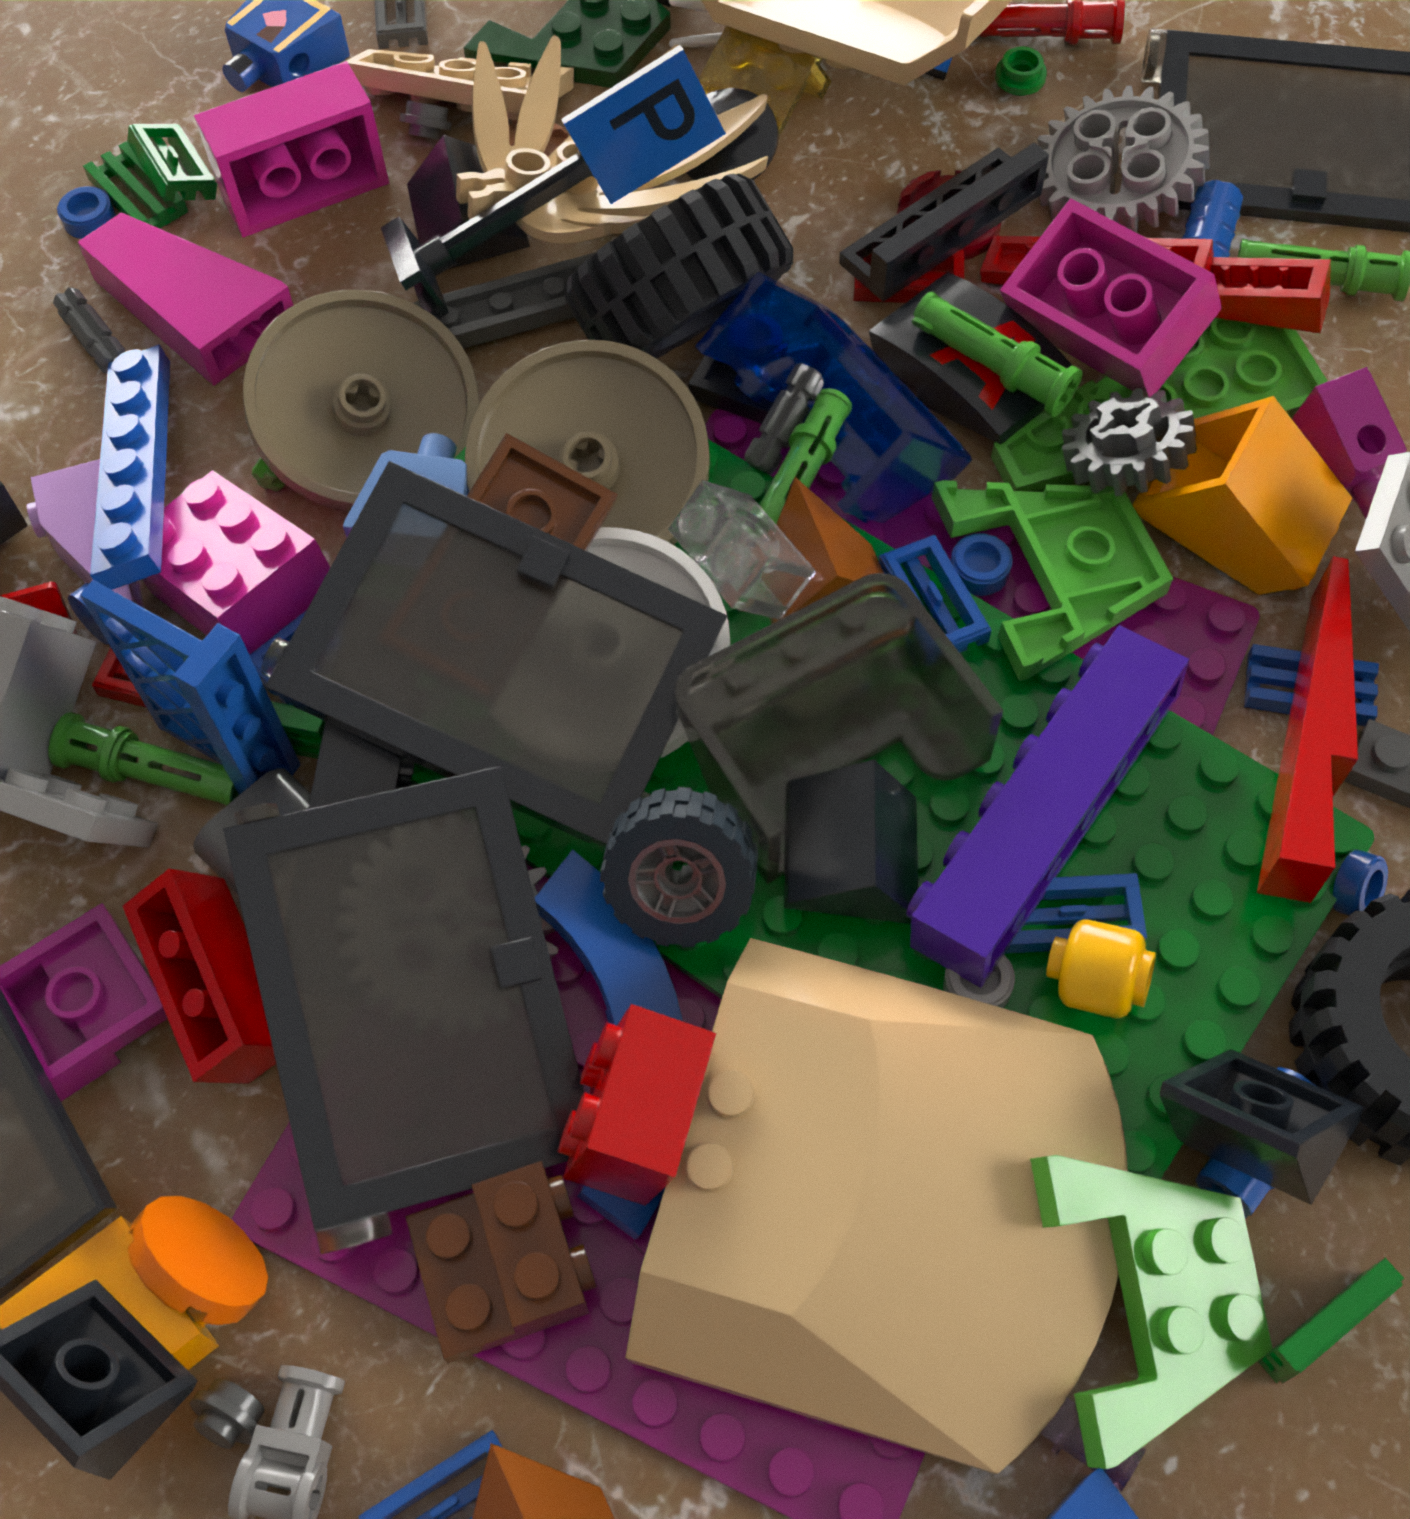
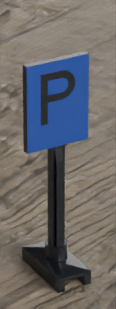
[381,45,726,319]

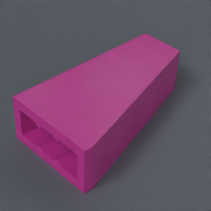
[77,212,293,386]

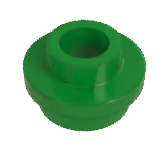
[995,46,1047,96]

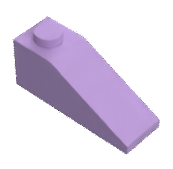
[27,459,144,608]

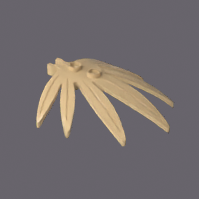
[456,35,768,244]

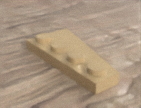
[344,49,574,120]

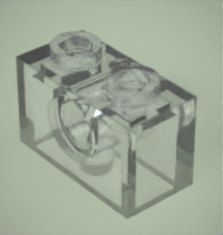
[668,480,817,620]

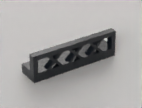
[839,143,1049,302]

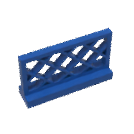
[80,580,301,795]

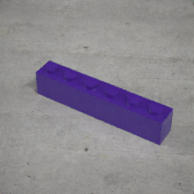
[906,625,1190,988]

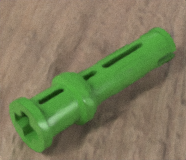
[1237,239,1410,302]
[912,292,1083,417]
[48,712,239,806]

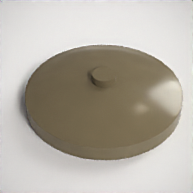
[243,289,479,512]
[465,340,710,545]

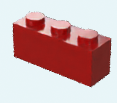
[122,868,276,1084]

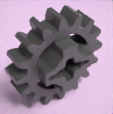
[1062,388,1197,496]

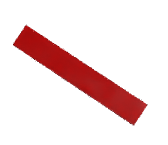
[980,236,1331,334]
[1257,556,1358,903]

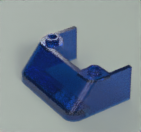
[695,272,973,523]

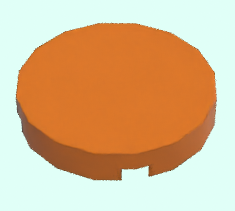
[127,1196,268,1325]

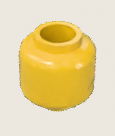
[1046,919,1156,1018]

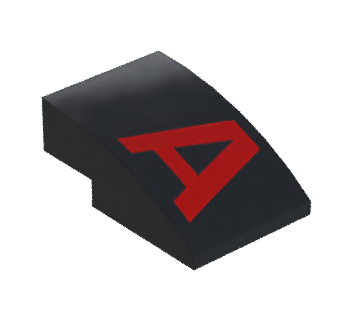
[869,272,1073,444]

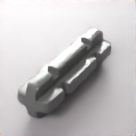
[53,287,125,374]
[745,363,824,475]

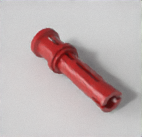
[978,0,1125,44]

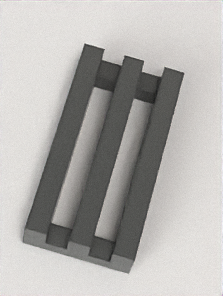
[375,0,428,49]

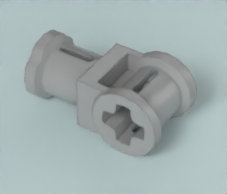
[228,1365,345,1519]

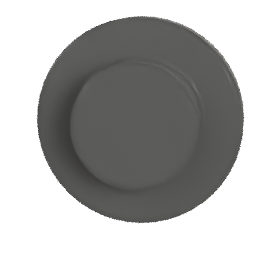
[399,100,452,139]
[190,1378,265,1449]

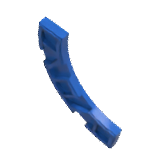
[535,850,683,1240]

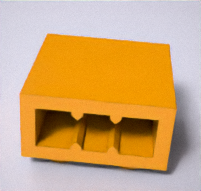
[0,1216,219,1370]

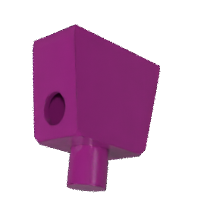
[1292,367,1407,519]

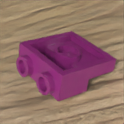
[0,903,168,1101]

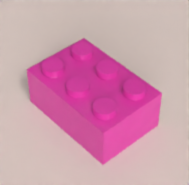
[194,61,390,238]
[1000,198,1222,398]
[142,470,330,655]

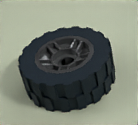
[600,787,758,948]

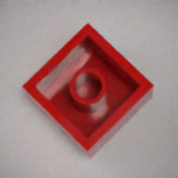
[558,1004,717,1206]

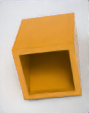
[1133,396,1352,595]

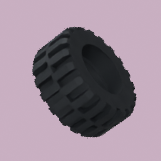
[565,173,794,359]
[1289,889,1410,1165]

